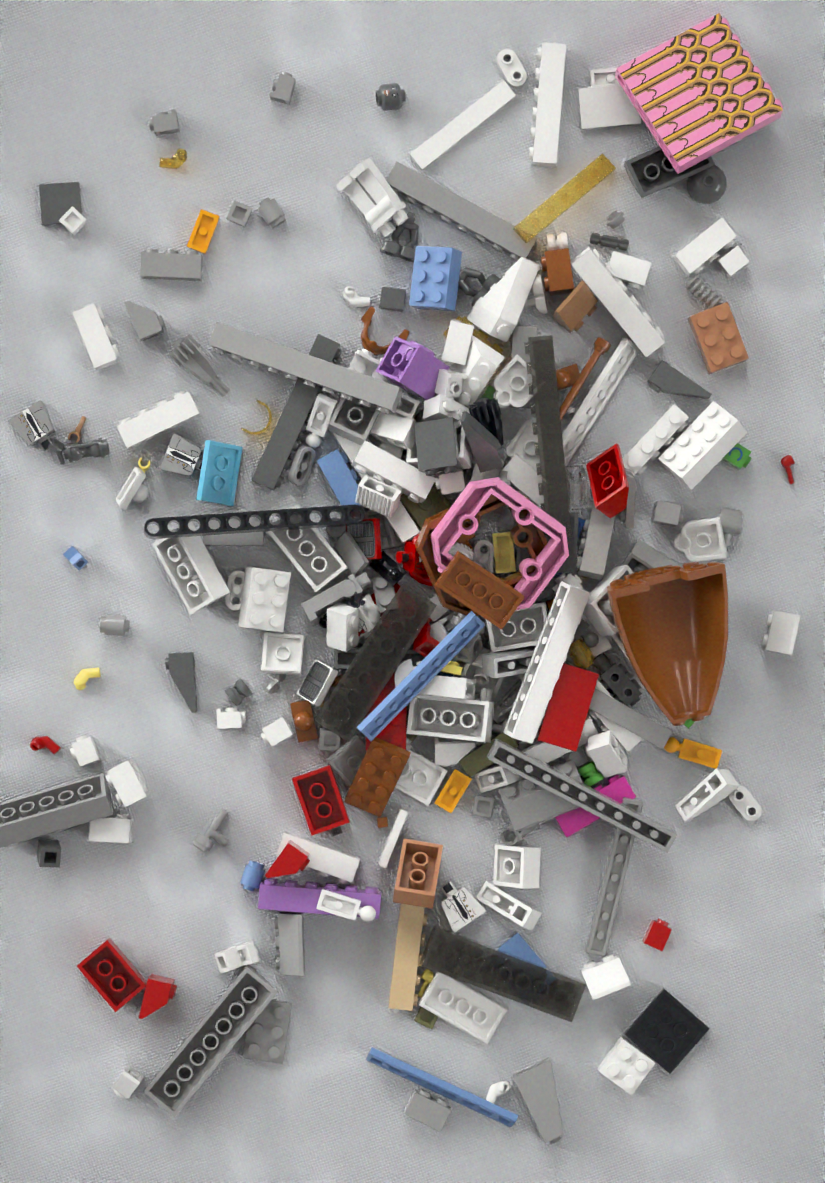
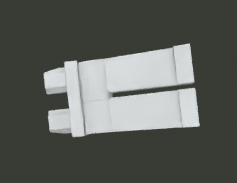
[336,158,408,237]

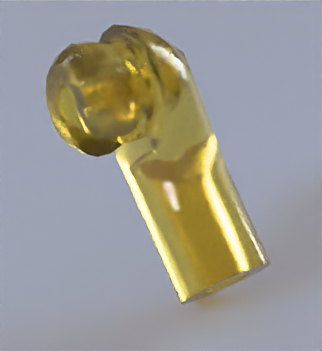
[159,148,187,169]

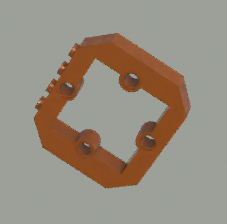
[415,494,547,616]

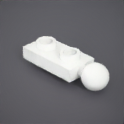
[305,393,338,448]
[316,889,376,922]

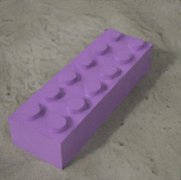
[258,878,382,919]

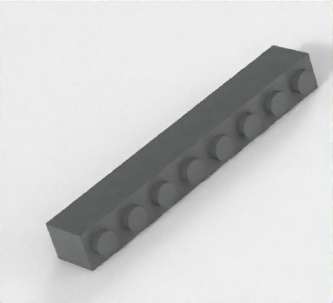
[251,334,342,491]

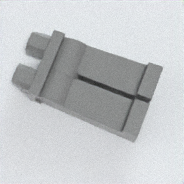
[301,573,373,627]

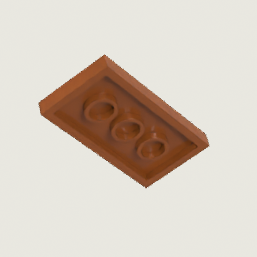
[435,551,525,630]
[344,737,411,817]

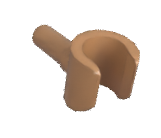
[68,416,86,443]

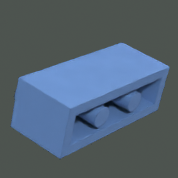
[317,449,362,511]

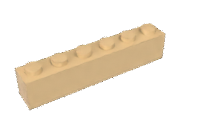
[388,904,428,1011]

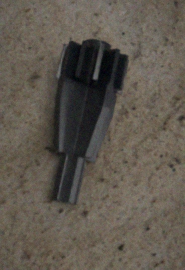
[468,397,505,468]

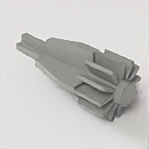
[168,334,230,397]

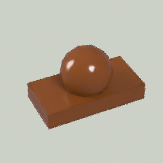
[540,363,580,395]
[290,700,318,743]

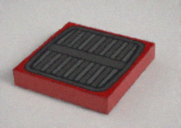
[346,518,382,560]

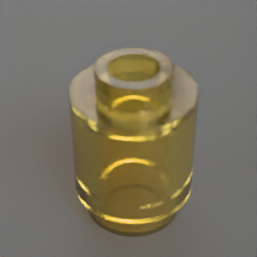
[568,638,595,669]

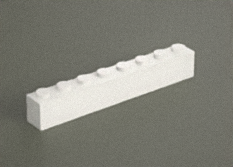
[503,581,590,744]

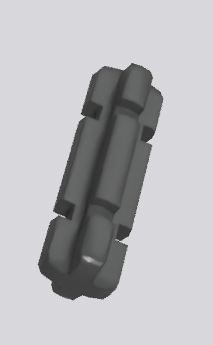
[590,232,629,251]

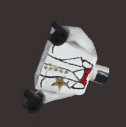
[319,593,382,646]

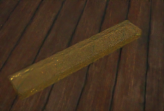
[513,153,616,244]

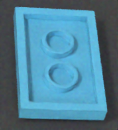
[196,440,243,506]

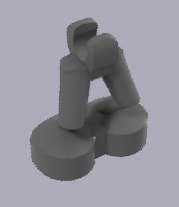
[380,212,419,263]
[458,267,501,307]

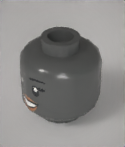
[376,83,406,111]

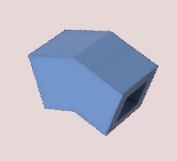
[63,546,88,571]

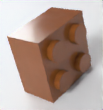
[541,248,574,296]

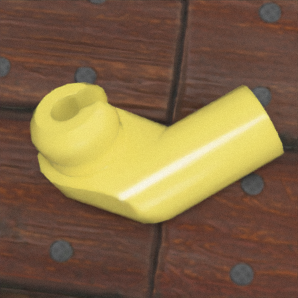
[74,667,101,690]

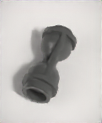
[63,438,110,463]

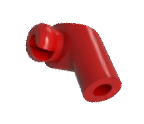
[30,736,61,755]

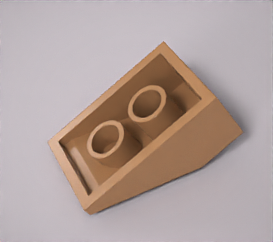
[552,280,598,333]

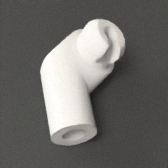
[343,286,370,307]
[486,1081,510,1104]

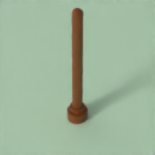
[553,337,611,423]

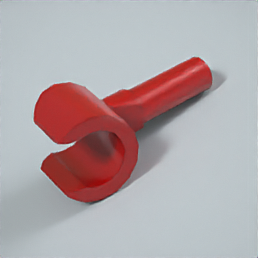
[781,455,795,484]

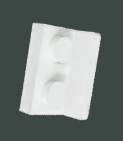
[348,348,387,382]

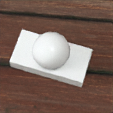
[116,467,148,510]

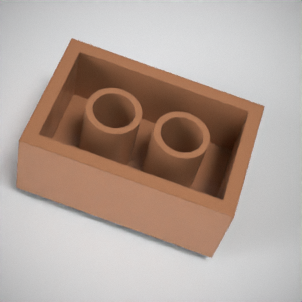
[688,302,749,374]
[393,838,443,909]

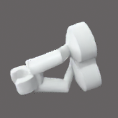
[524,274,548,313]

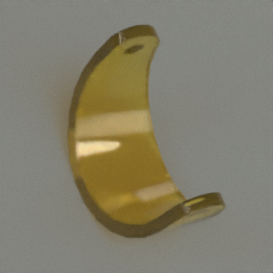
[241,400,272,435]

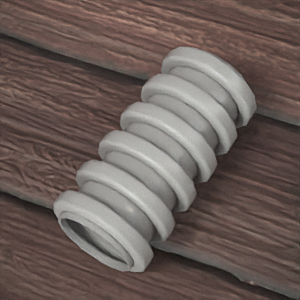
[685,274,722,309]

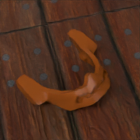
[361,306,410,355]

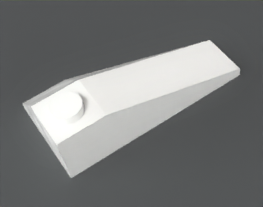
[467,257,540,342]

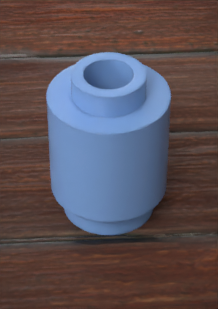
[240,860,265,891]

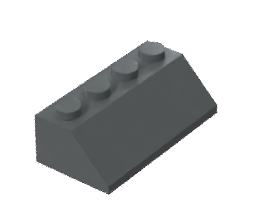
[624,146,715,198]

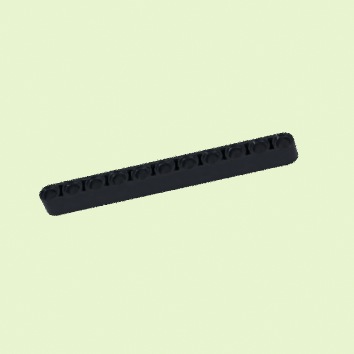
[144,504,365,539]

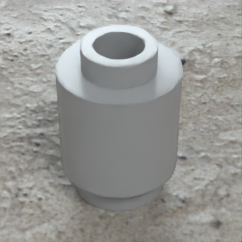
[258,197,286,229]
[100,615,130,636]

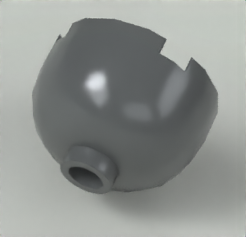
[687,165,727,204]

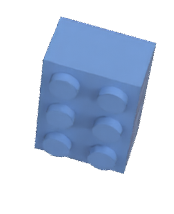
[409,246,462,311]

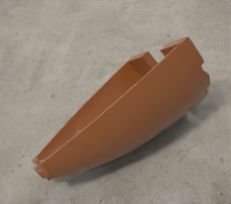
[607,562,728,726]

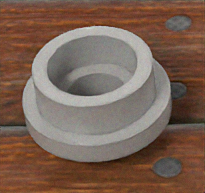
[606,211,625,229]

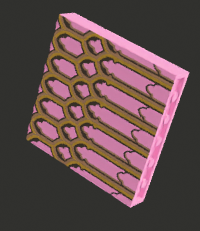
[615,13,783,174]

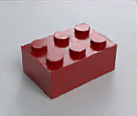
[292,765,350,836]
[77,938,147,1012]

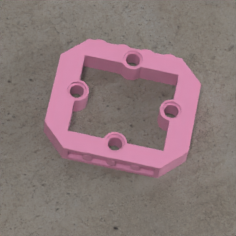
[431,477,569,610]

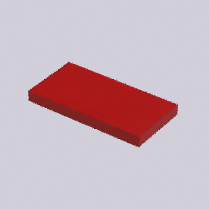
[537,663,599,752]

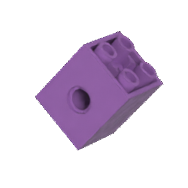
[376,336,450,400]

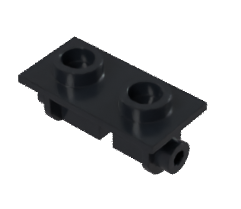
[369,551,407,587]

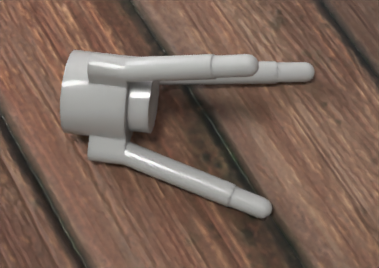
[493,679,522,725]

